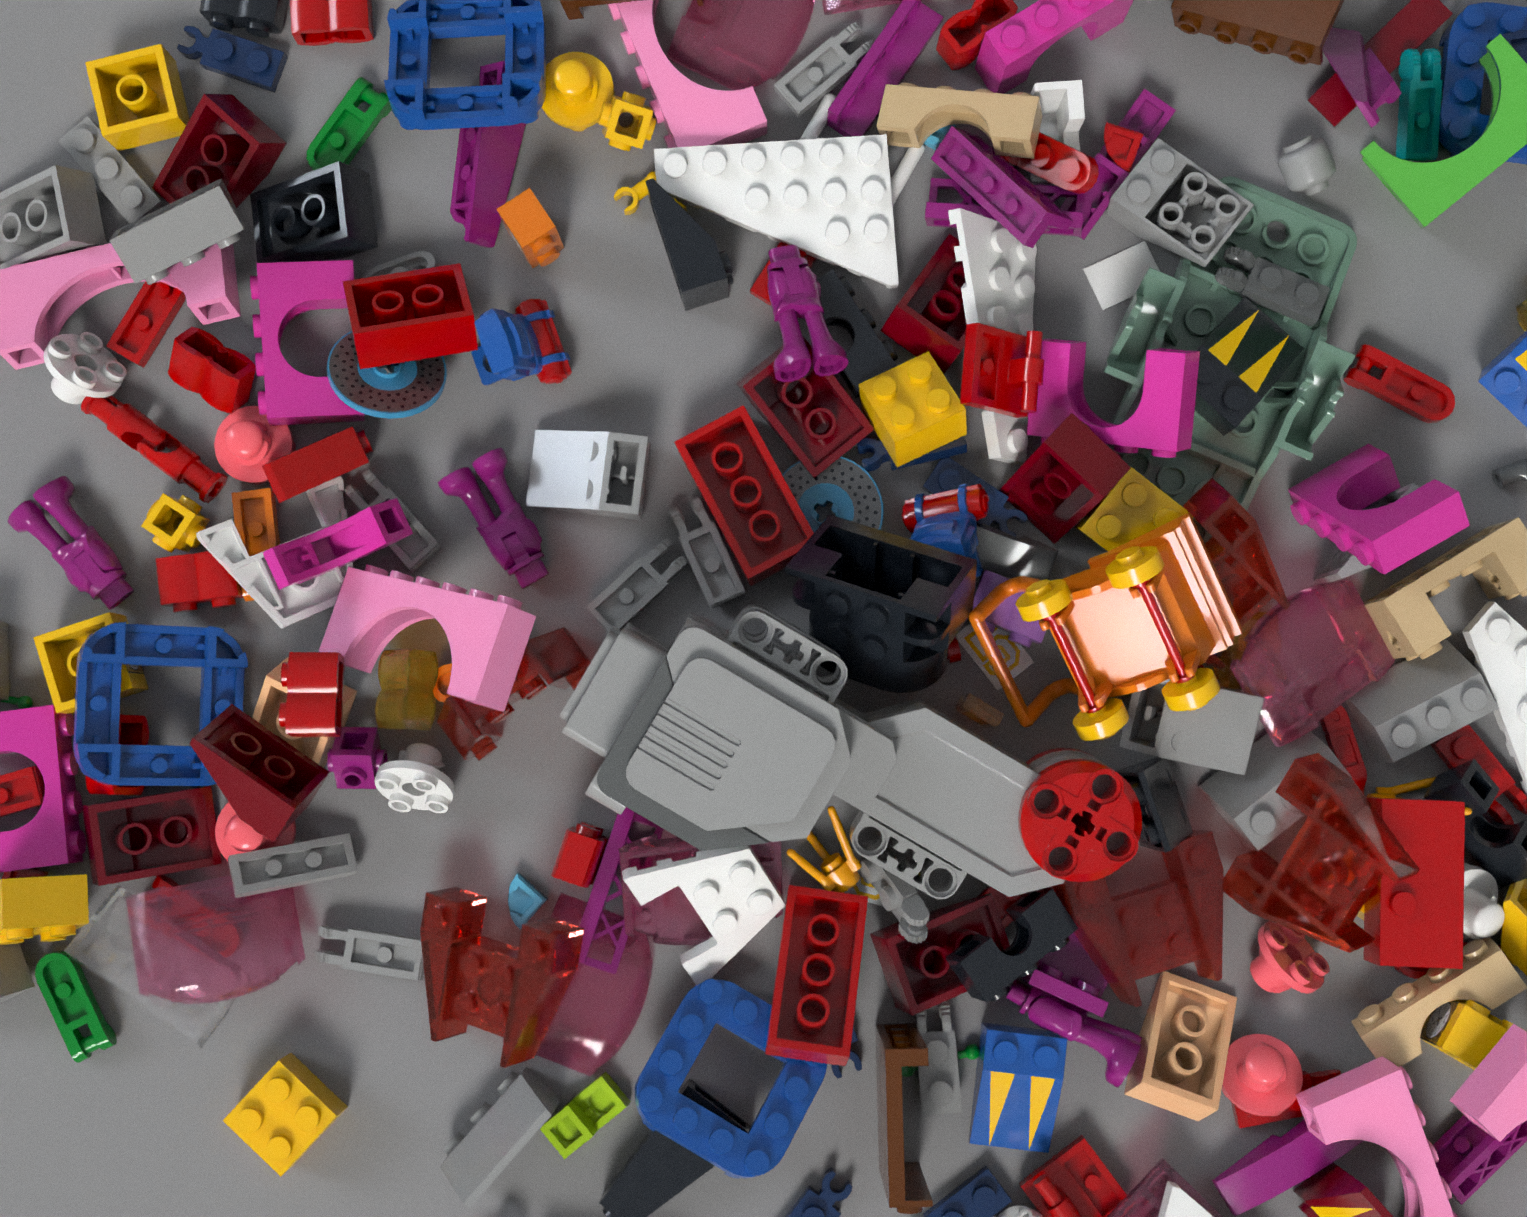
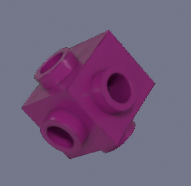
[327,727,388,789]

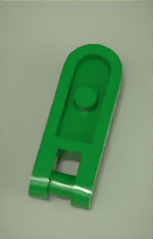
[306,77,392,171]
[35,951,117,1063]

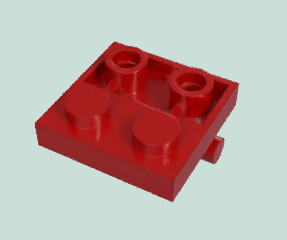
[960,323,1045,418]
[1019,1135,1133,1217]

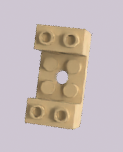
[1357,517,1527,661]

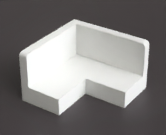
[1029,80,1085,184]

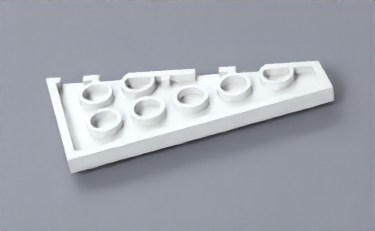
[948,208,1037,464]

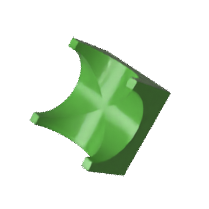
[1360,34,1527,229]

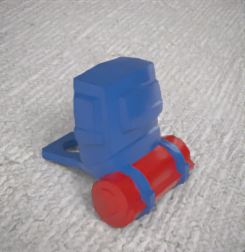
[472,298,572,386]
[902,484,989,577]

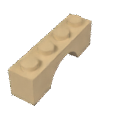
[877,83,1043,159]
[1351,937,1527,1066]

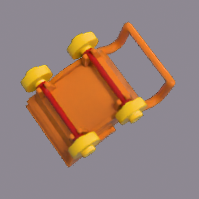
[968,512,1242,741]

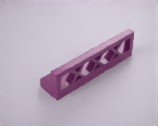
[827,0,944,137]
[931,126,1073,248]
[925,178,1085,237]
[569,807,664,975]
[1433,1115,1527,1205]

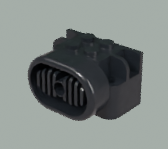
[785,515,977,693]

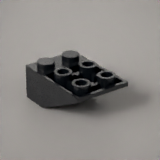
[1116,757,1193,853]

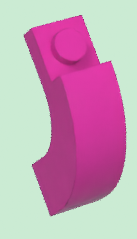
[263,498,413,590]

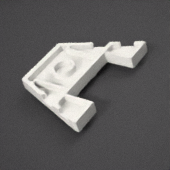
[196,476,353,629]
[622,845,786,985]

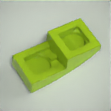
[540,1071,631,1159]

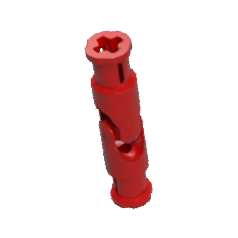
[81,395,227,503]

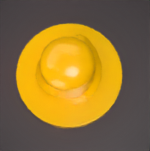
[542,52,615,132]

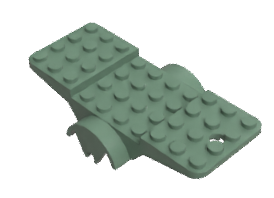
[1078,176,1357,571]

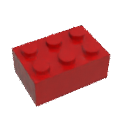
[342,263,478,369]

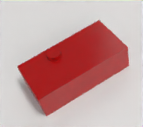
[674,405,814,586]
[1363,797,1465,969]
[765,885,868,1066]

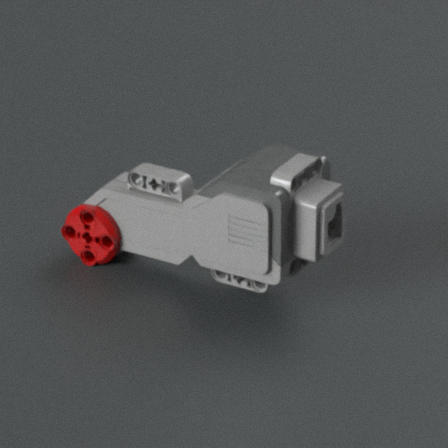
[559,605,1142,899]

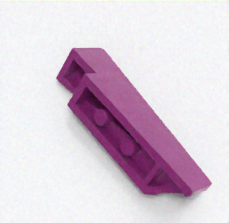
[1322,28,1401,128]
[450,61,526,248]

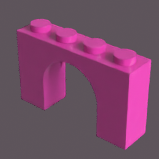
[975,0,1134,94]
[250,260,365,426]
[1027,339,1200,458]
[1288,443,1470,575]
[0,705,86,873]

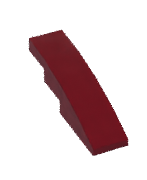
[1308,0,1453,128]

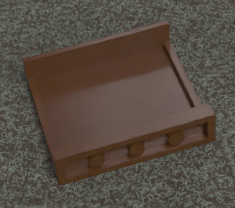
[1171,0,1344,66]
[875,1023,933,1214]

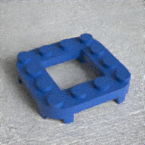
[384,0,546,130]
[1439,2,1527,165]
[73,622,248,786]
[634,979,827,1179]

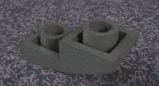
[976,523,1059,580]

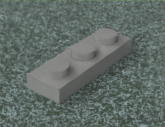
[58,116,165,224]
[228,833,358,898]

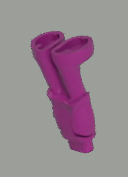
[767,245,849,382]
[438,447,549,589]
[7,476,134,610]
[1006,979,1142,1088]

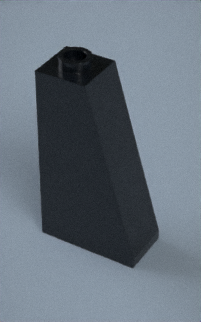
[599,1079,751,1217]

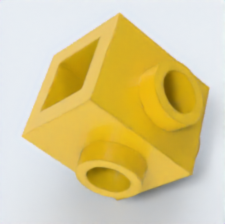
[598,91,656,151]
[141,493,210,553]

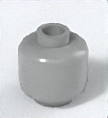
[1278,134,1336,196]

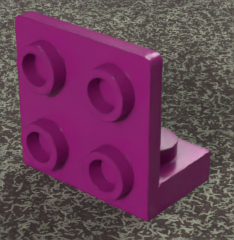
[1021,912,1126,1018]

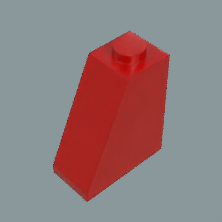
[262,426,373,503]

